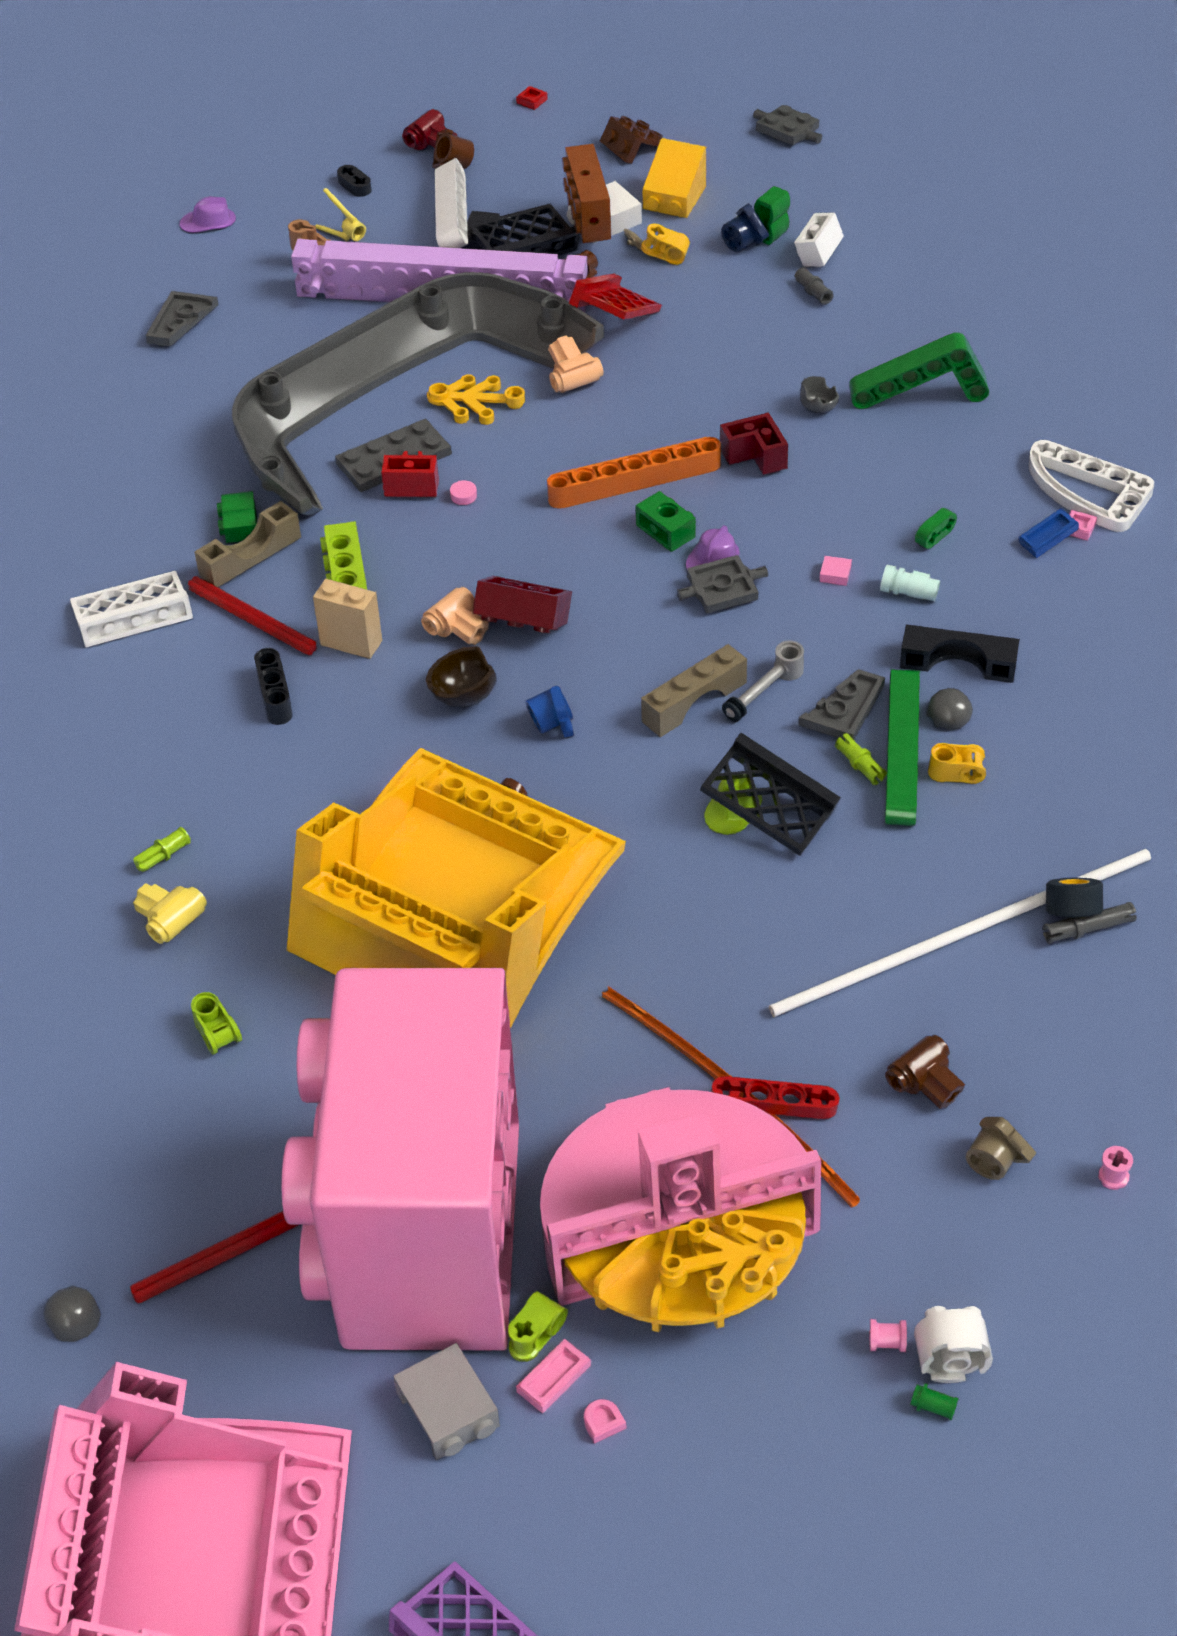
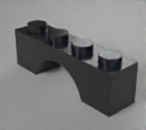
[900,624,1020,683]

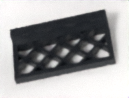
[468,203,580,255]
[700,733,841,856]

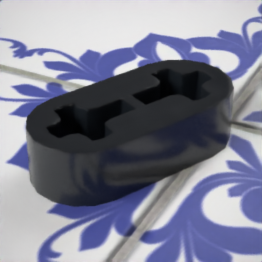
[337,165,372,197]

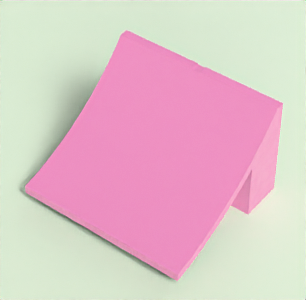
[14,1362,352,1636]

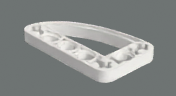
[1029,440,1154,532]

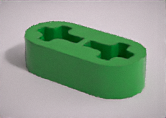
[915,508,957,549]

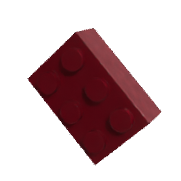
[472,575,572,633]

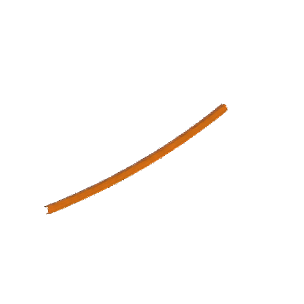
[602,986,860,1208]

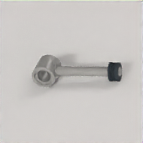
[722,640,804,722]

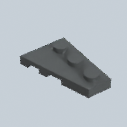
[146,291,219,346]
[799,669,885,740]

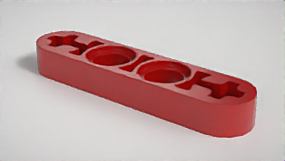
[711,1076,840,1119]

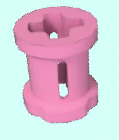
[1098,1146,1133,1190]
[869,1319,907,1352]

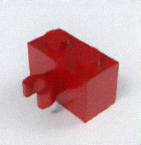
[381,451,439,497]

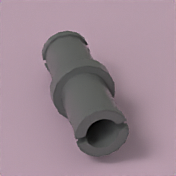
[794,267,834,305]

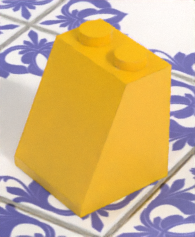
[642,138,706,218]

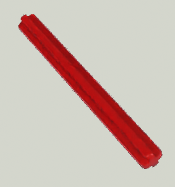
[188,576,317,655]
[130,1211,298,1303]

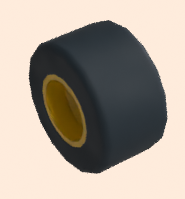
[1046,877,1103,917]

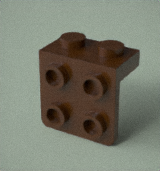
[600,116,663,164]

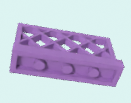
[389,1561,537,1636]

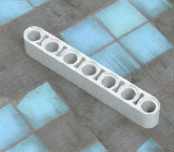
[435,158,468,248]

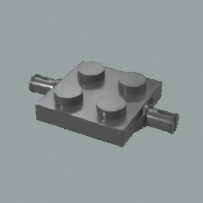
[753,105,822,145]
[677,555,768,613]

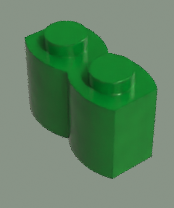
[754,186,790,245]
[217,491,257,543]

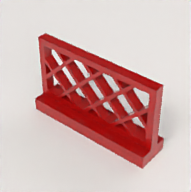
[568,273,662,320]

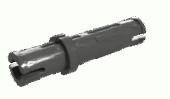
[1042,902,1137,944]

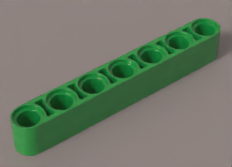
[885,669,920,826]

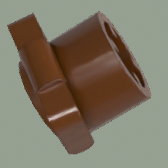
[432,129,474,169]

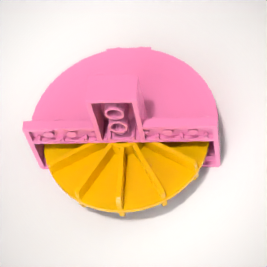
[540,1087,821,1332]

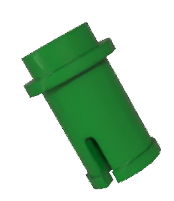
[910,1383,959,1420]

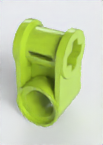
[191,992,242,1055]
[508,1291,568,1362]

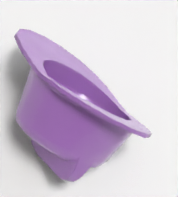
[179,196,236,233]
[686,525,740,570]

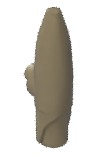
[624,228,643,252]

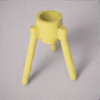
[315,188,366,241]

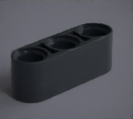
[254,648,293,725]

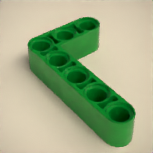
[849,332,989,409]

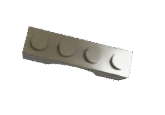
[194,501,301,587]
[641,644,747,737]

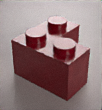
[720,412,788,475]

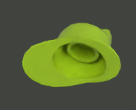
[704,778,763,835]

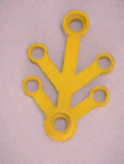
[427,374,525,425]
[658,1211,795,1300]

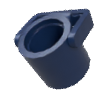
[721,203,769,252]

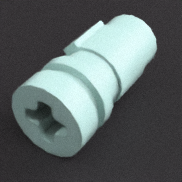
[880,564,940,602]

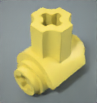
[133,883,207,944]

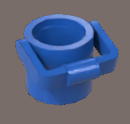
[525,685,574,738]

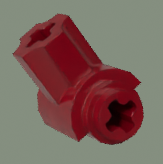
[402,109,457,150]

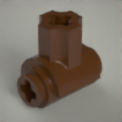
[885,1035,965,1109]

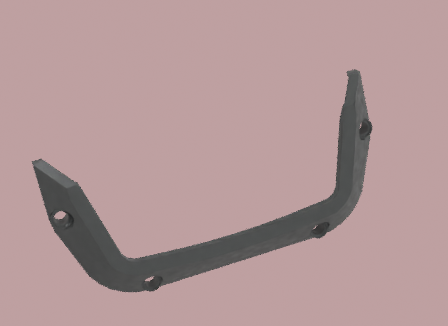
[232,272,604,516]

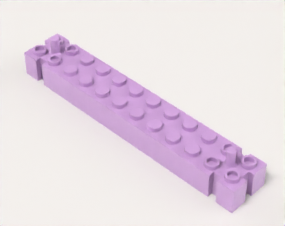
[291,239,588,312]

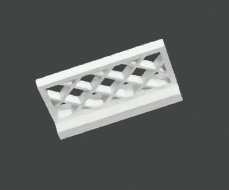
[70,571,193,647]

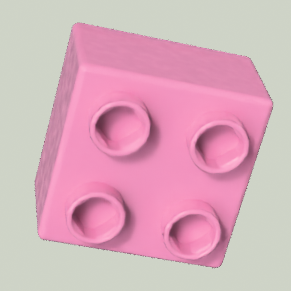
[281,968,519,1351]

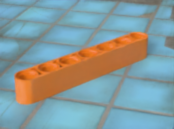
[547,437,721,509]

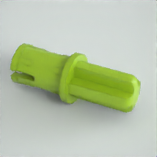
[133,827,191,872]

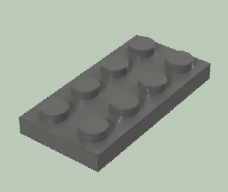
[335,418,452,492]

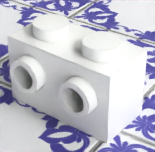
[794,212,844,267]

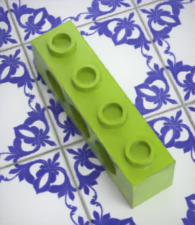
[320,521,367,590]

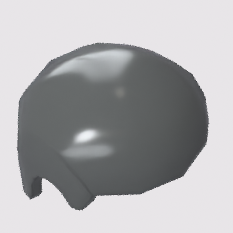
[800,376,839,413]
[926,688,973,730]
[43,1286,101,1342]

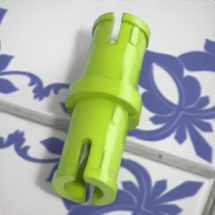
[835,733,887,785]

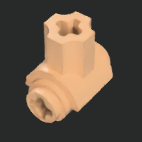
[548,335,604,393]
[421,587,489,645]

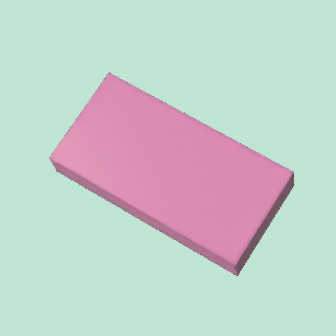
[516,1339,591,1413]

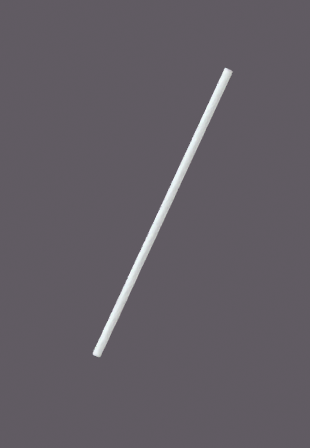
[769,849,1151,1017]

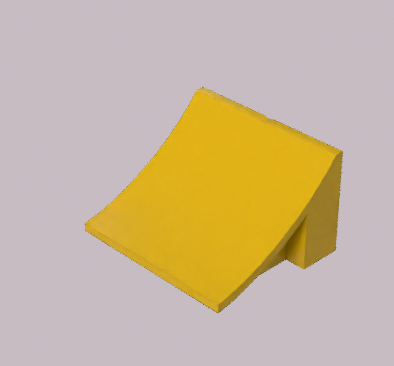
[286,748,626,1028]

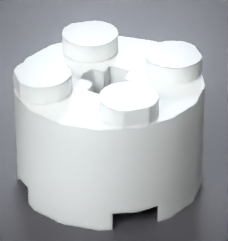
[914,1306,993,1383]

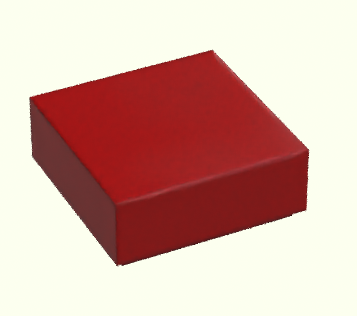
[516,86,548,110]

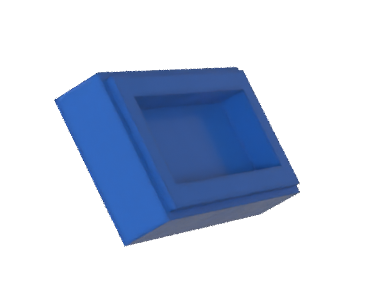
[1018,508,1079,558]

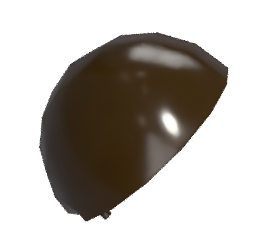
[426,646,497,708]

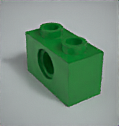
[635,491,696,552]

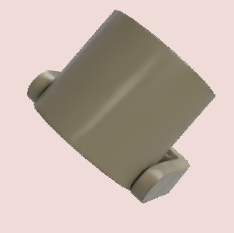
[965,1117,1036,1180]

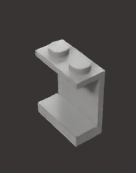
[393,1343,500,1460]

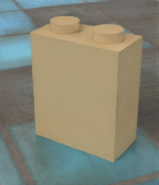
[313,578,383,659]

